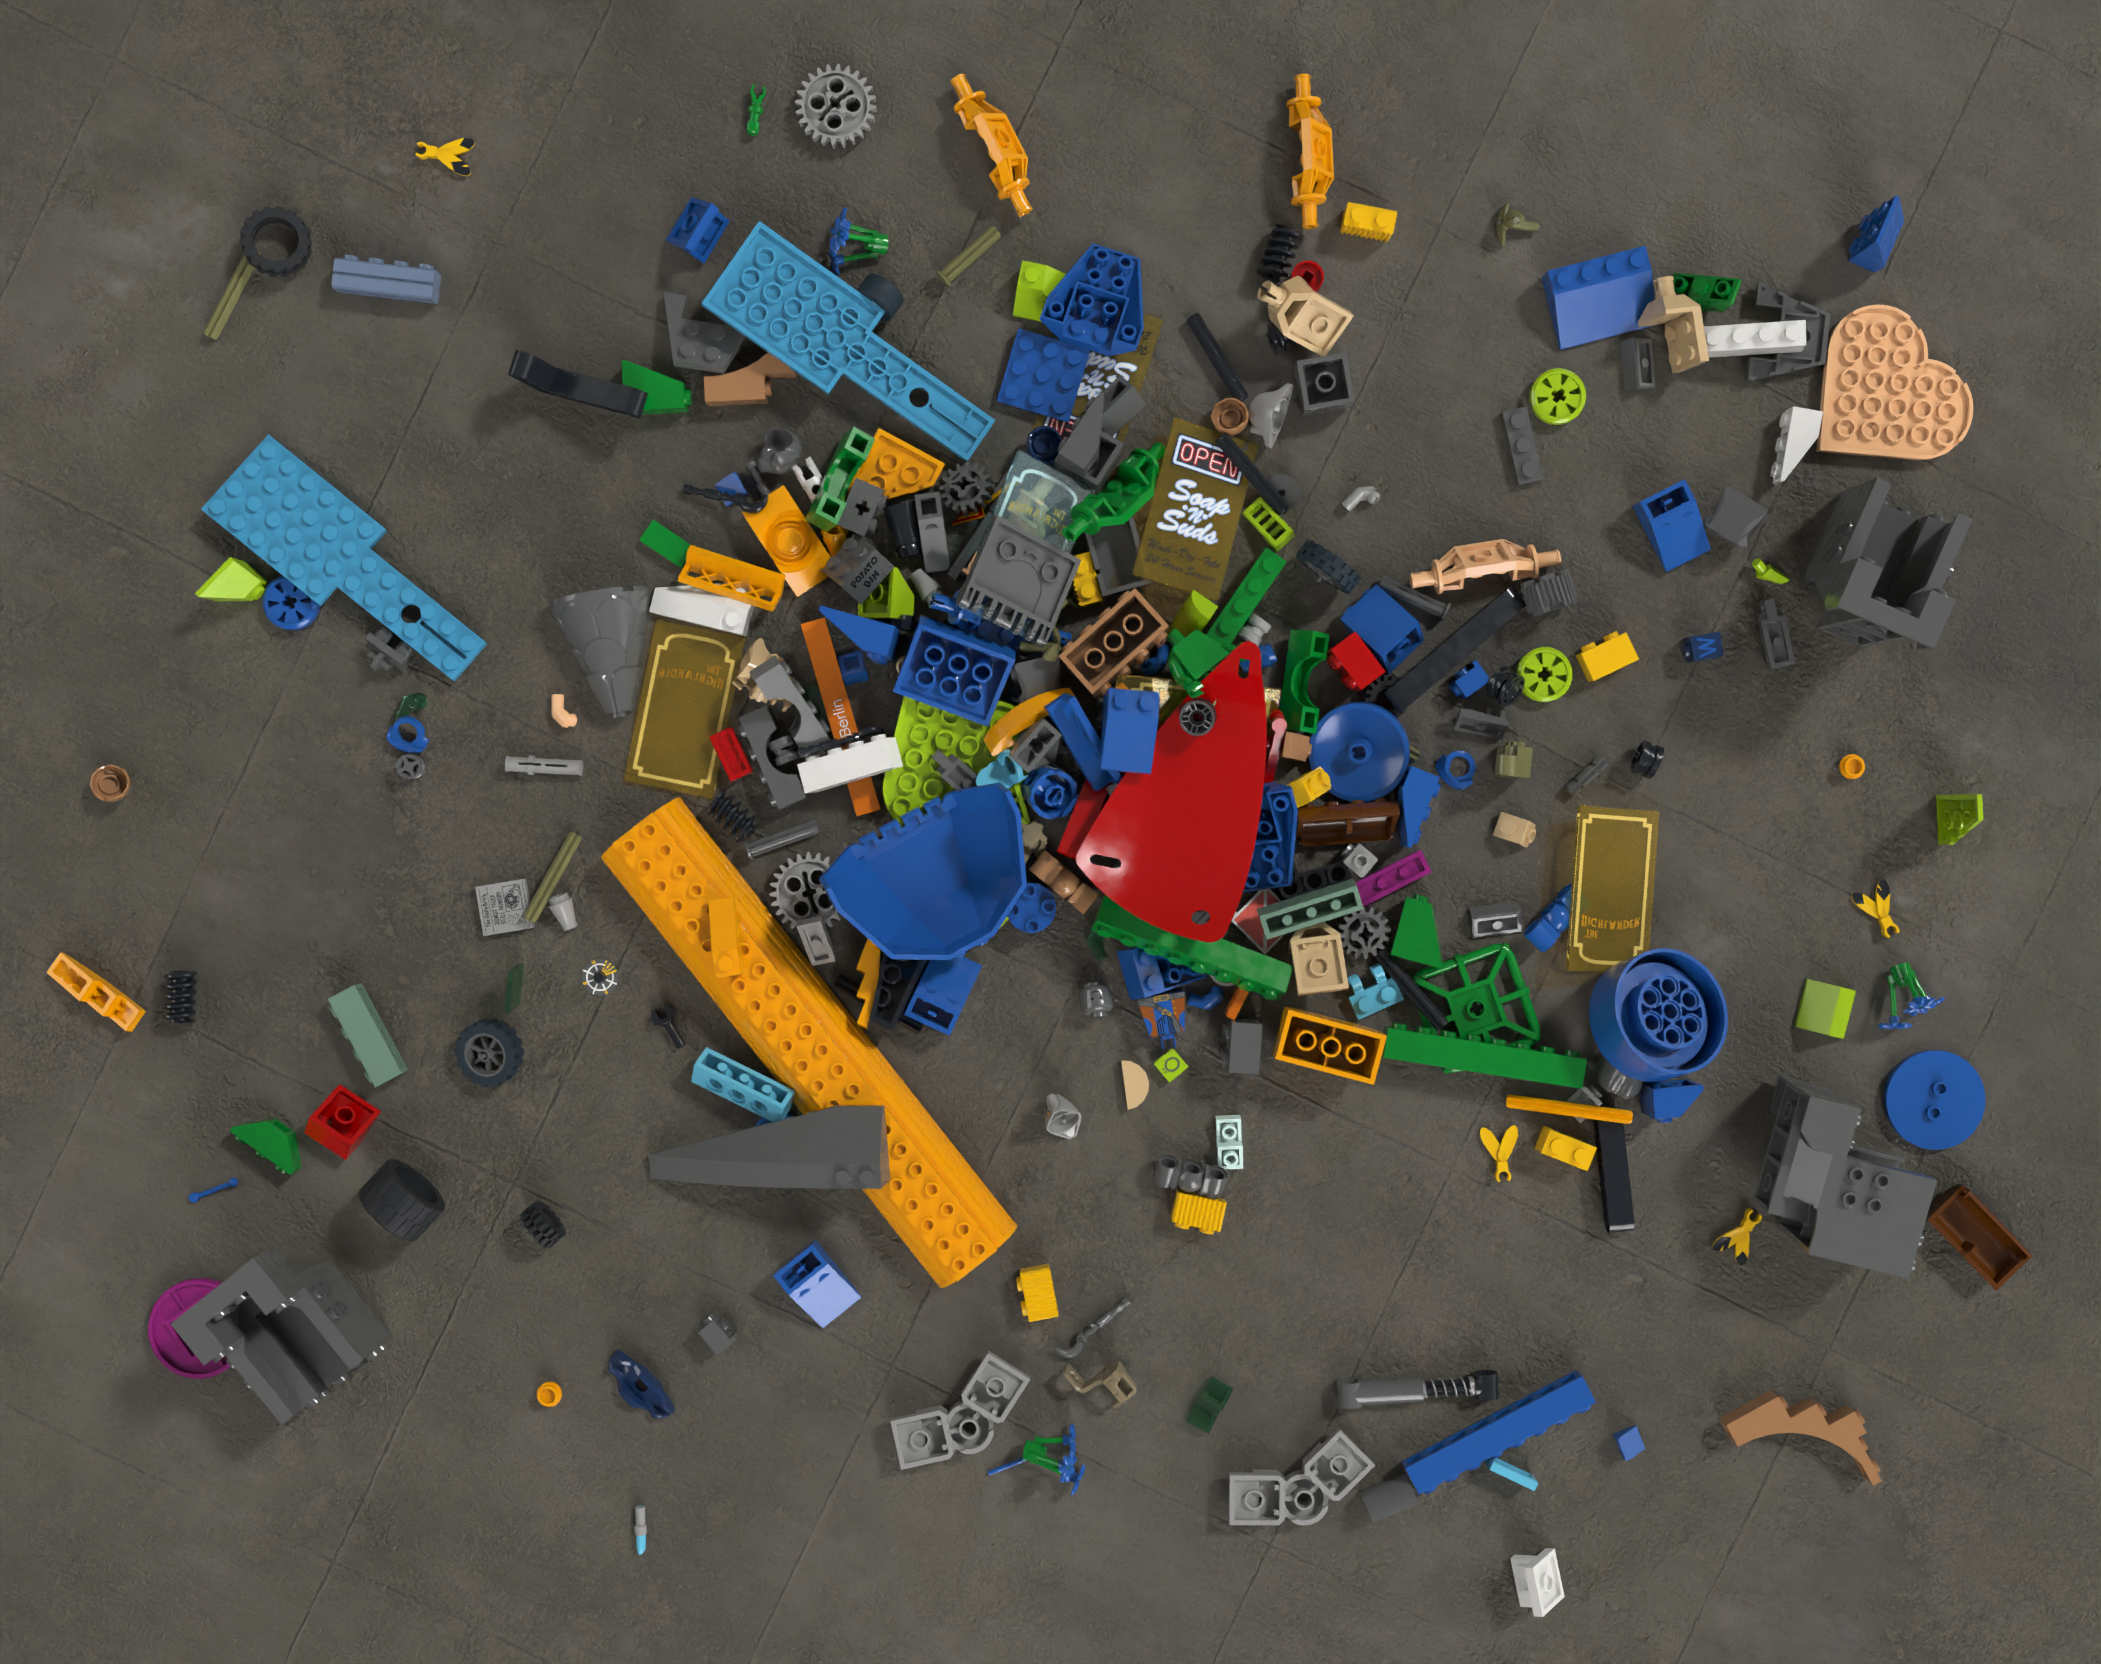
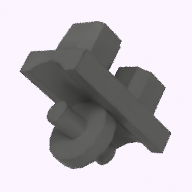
[365,627,413,673]

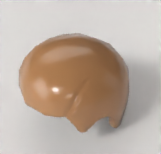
[1210,398,1249,436]
[89,764,131,802]

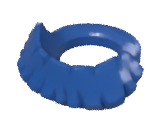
[387,716,429,754]
[1436,750,1476,790]

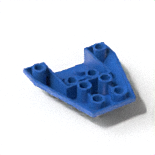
[1040,243,1144,356]
[1243,782,1298,892]

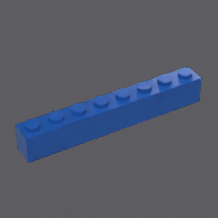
[1401,1370,1596,1495]

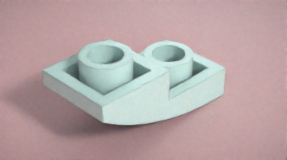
[1215,1115,1243,1169]

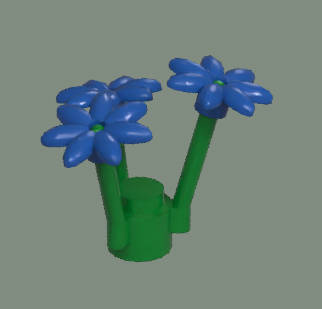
[828,207,888,276]
[1878,963,1945,1030]
[1023,1423,1085,1495]

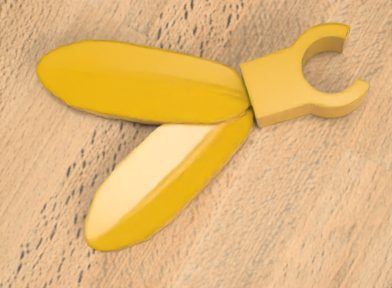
[1480,1125,1518,1182]

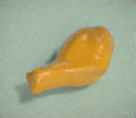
[821,525,849,557]

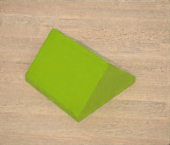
[1794,979,1856,1039]

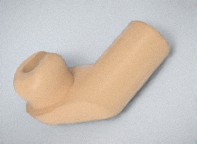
[551,694,577,728]

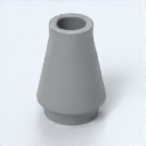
[910,568,945,606]
[548,892,578,931]

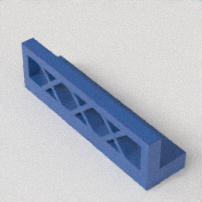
[1044,693,1122,792]

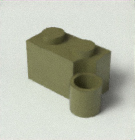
[1494,741,1533,779]

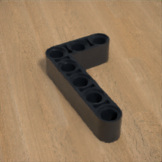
[508,350,648,418]
[1277,861,1350,899]

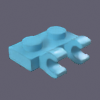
[1347,963,1404,1020]

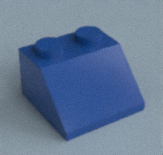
[1640,1079,1704,1123]

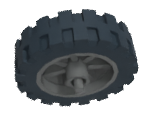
[1296,539,1361,595]
[454,1018,524,1087]

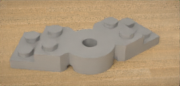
[890,1350,1030,1470]
[1229,1428,1375,1525]

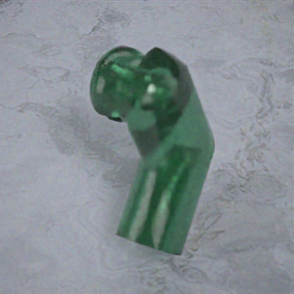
[394,692,428,719]
[1087,928,1108,962]

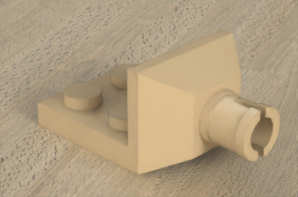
[1257,276,1354,356]
[1638,276,1709,373]
[1287,922,1349,996]

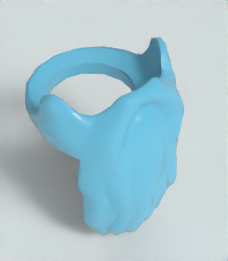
[976,749,1028,789]

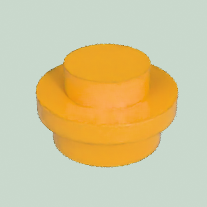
[1839,754,1865,779]
[537,1381,562,1407]

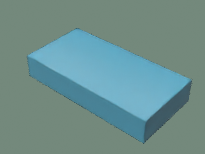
[1485,1458,1538,1491]

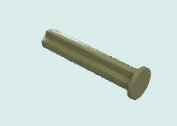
[936,226,1000,287]

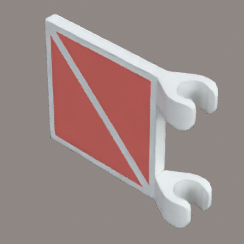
[1232,889,1285,954]

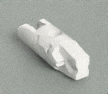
[792,456,823,503]

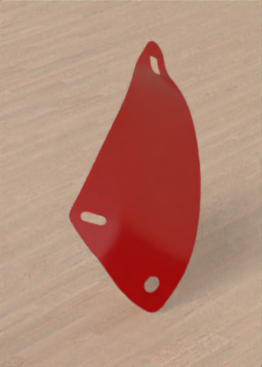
[1076,641,1267,943]

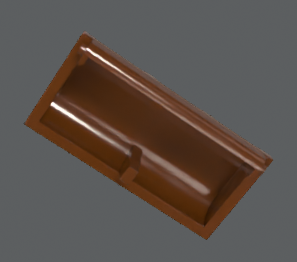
[1296,798,1400,847]
[1926,1184,2032,1291]

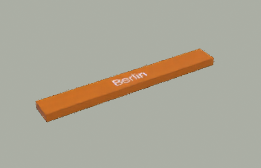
[801,617,881,816]

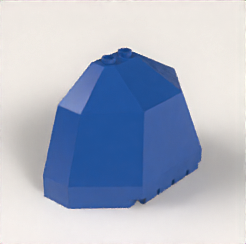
[819,782,1027,960]

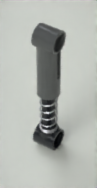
[1337,1370,1499,1409]

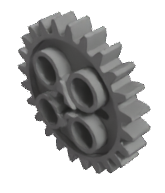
[795,64,877,149]
[769,852,841,929]

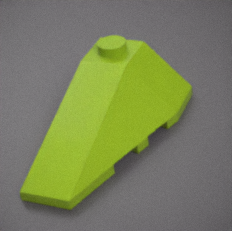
[1936,793,1983,845]

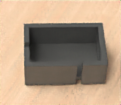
[1083,516,1151,599]

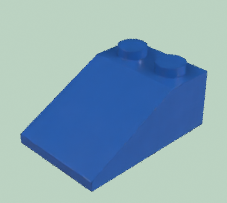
[1100,688,1160,774]

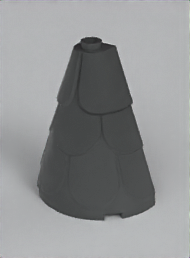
[550,586,650,719]

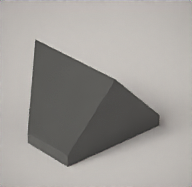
[1009,718,1062,773]

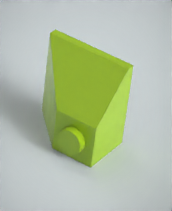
[1013,260,1066,323]
[195,557,269,602]
[858,567,914,621]

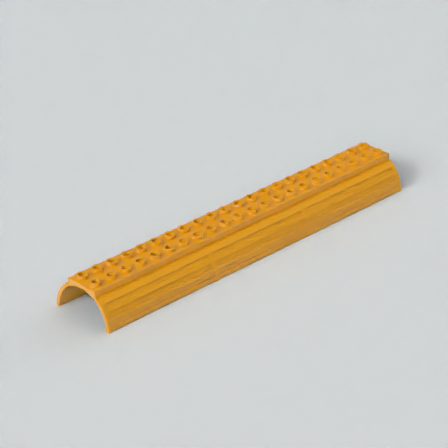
[601,797,1018,1288]

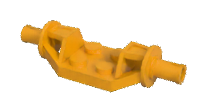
[950,74,1033,217]
[1286,74,1334,229]

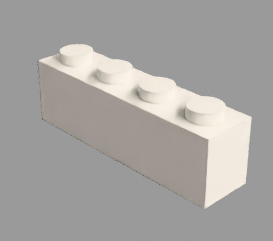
[1704,320,1806,358]
[797,734,903,794]

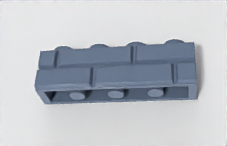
[331,255,441,304]

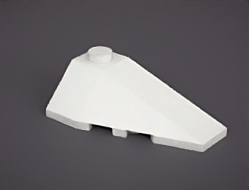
[649,583,754,637]

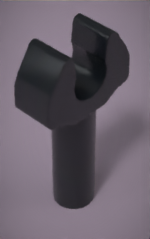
[651,1003,686,1049]

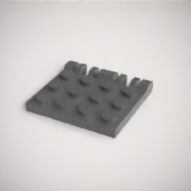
[956,515,1081,648]

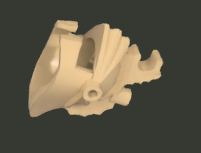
[732,638,795,712]

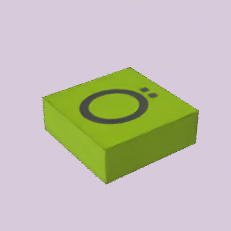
[1153,1048,1188,1083]

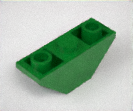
[1673,273,1742,313]
[230,1118,301,1175]

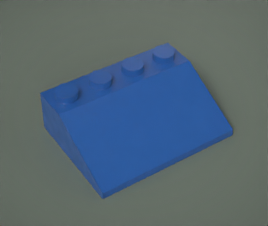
[1541,246,1655,350]
[819,606,902,666]
[893,615,1015,726]

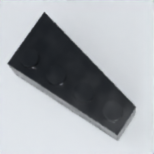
[870,953,929,1033]

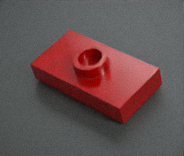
[709,726,753,782]

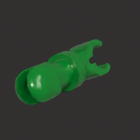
[746,84,766,136]

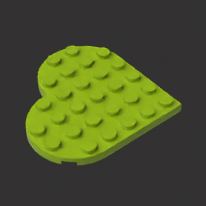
[883,696,1028,825]

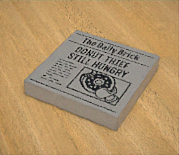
[475,879,535,936]

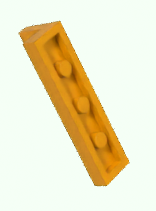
[678,545,786,612]

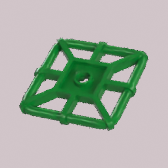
[1411,942,1542,1074]

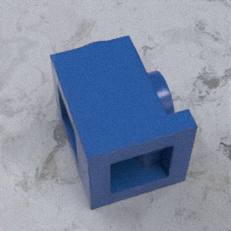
[1448,660,1490,699]

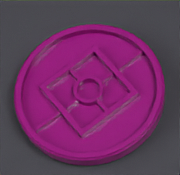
[148,1278,231,1379]

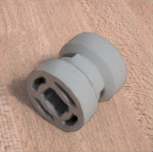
[1238,613,1272,646]

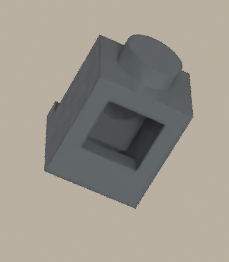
[698,1313,739,1355]

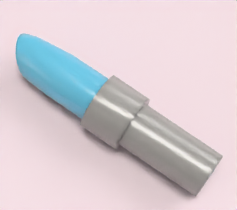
[634,1505,647,1555]

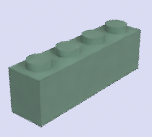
[1257,879,1364,939]
[328,983,409,1087]

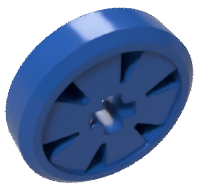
[262,575,320,630]

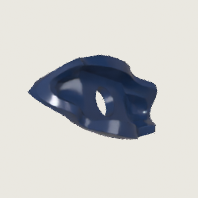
[608,1349,675,1419]

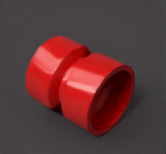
[1289,260,1324,293]

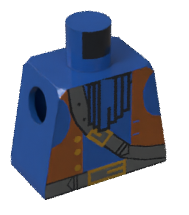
[1137,989,1185,1050]

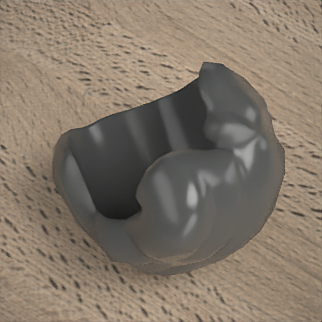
[757,428,802,475]

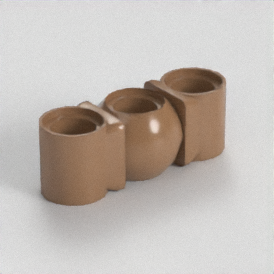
[1029,850,1099,914]

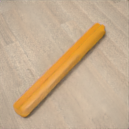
[1506,1094,1633,1124]

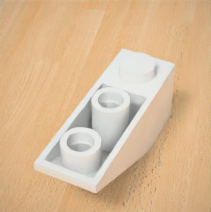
[1771,406,1823,485]

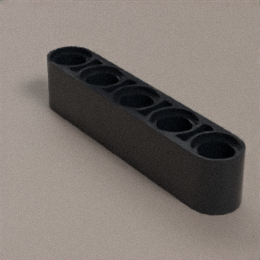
[1593,1119,1635,1233]

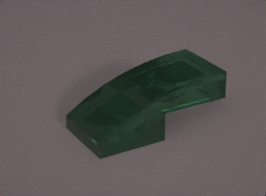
[1186,1376,1233,1434]

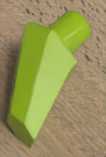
[1752,558,1790,584]

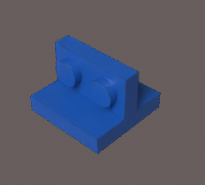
[666,197,730,263]

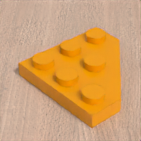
[846,428,945,507]

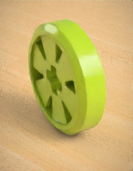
[1529,368,1586,425]
[1516,647,1572,702]

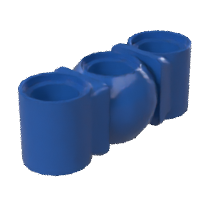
[1523,883,1590,953]

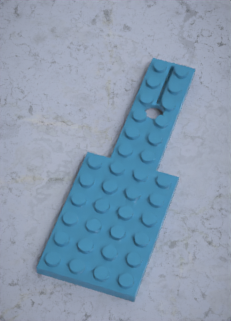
[701,221,995,462]
[201,434,487,682]

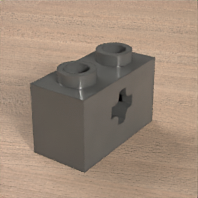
[837,478,888,537]

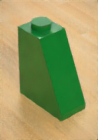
[621,360,692,415]
[1391,894,1443,968]

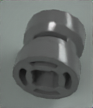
[768,735,800,767]

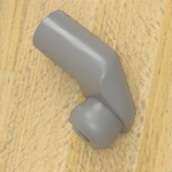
[1342,486,1380,511]

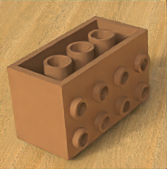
[1059,588,1170,699]

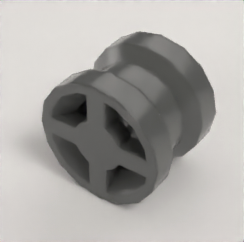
[396,754,426,779]

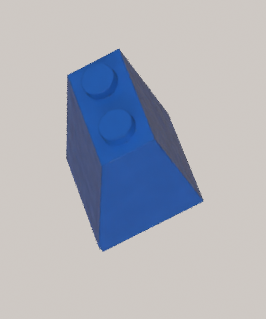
[1340,584,1425,674]

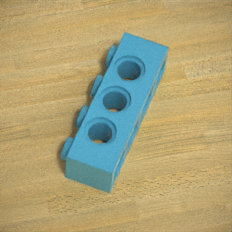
[691,1047,795,1122]

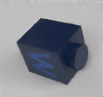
[1681,632,1724,663]

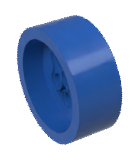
[1589,948,1728,1082]

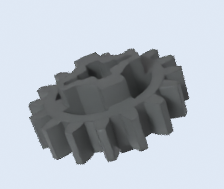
[939,461,995,516]
[1336,904,1391,959]

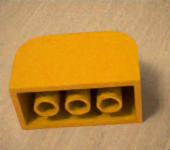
[1272,1006,1387,1085]

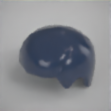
[1026,426,1062,464]

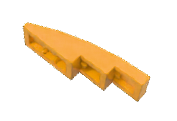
[856,939,881,1029]
[47,952,146,1032]

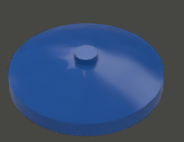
[1309,702,1410,802]

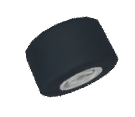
[857,274,904,322]

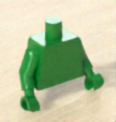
[1166,629,1246,698]

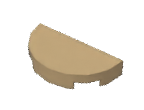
[1121,1060,1149,1110]

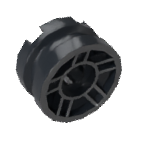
[1179,697,1217,736]
[1630,740,1664,779]

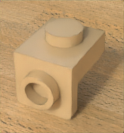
[1493,812,1536,848]

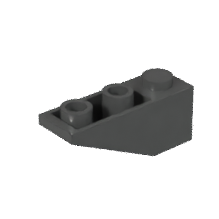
[1057,391,1105,477]
[915,492,951,573]

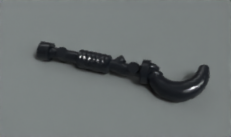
[683,484,768,513]
[797,725,885,758]

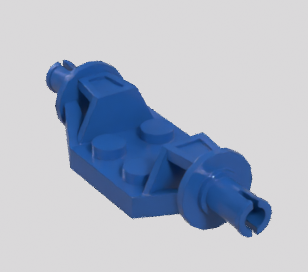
[929,590,1072,650]

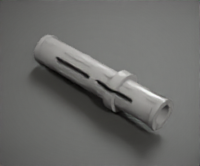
[505,755,583,776]

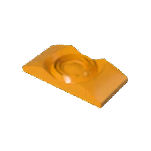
[742,485,831,597]

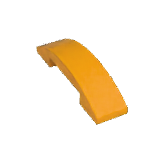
[983,688,1079,757]

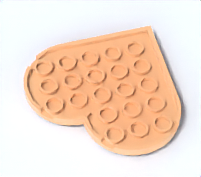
[1816,305,1973,460]

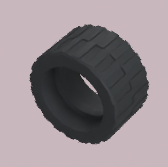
[358,1159,445,1241]

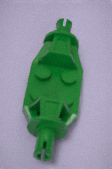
[1062,442,1167,542]

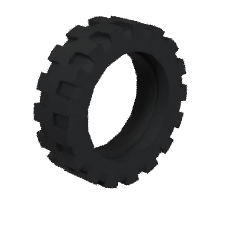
[240,206,312,277]

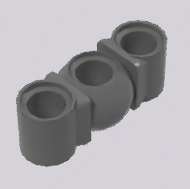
[1153,1154,1229,1199]

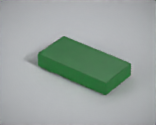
[640,520,691,568]

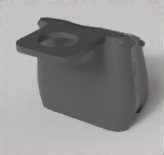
[1594,1054,1643,1099]

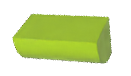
[1169,590,1218,637]

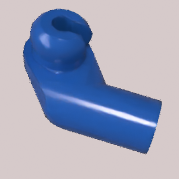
[1140,644,1170,676]
[1187,986,1224,1010]

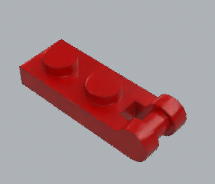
[1264,709,1287,783]

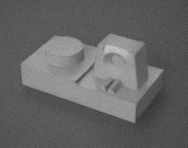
[797,915,837,966]

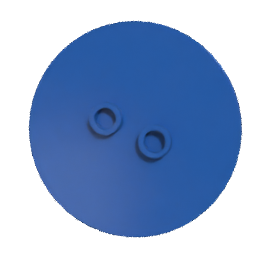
[1883,1050,1986,1150]

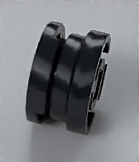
[1486,666,1525,706]

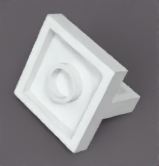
[1510,1548,1565,1617]

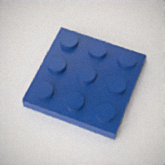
[997,328,1090,423]

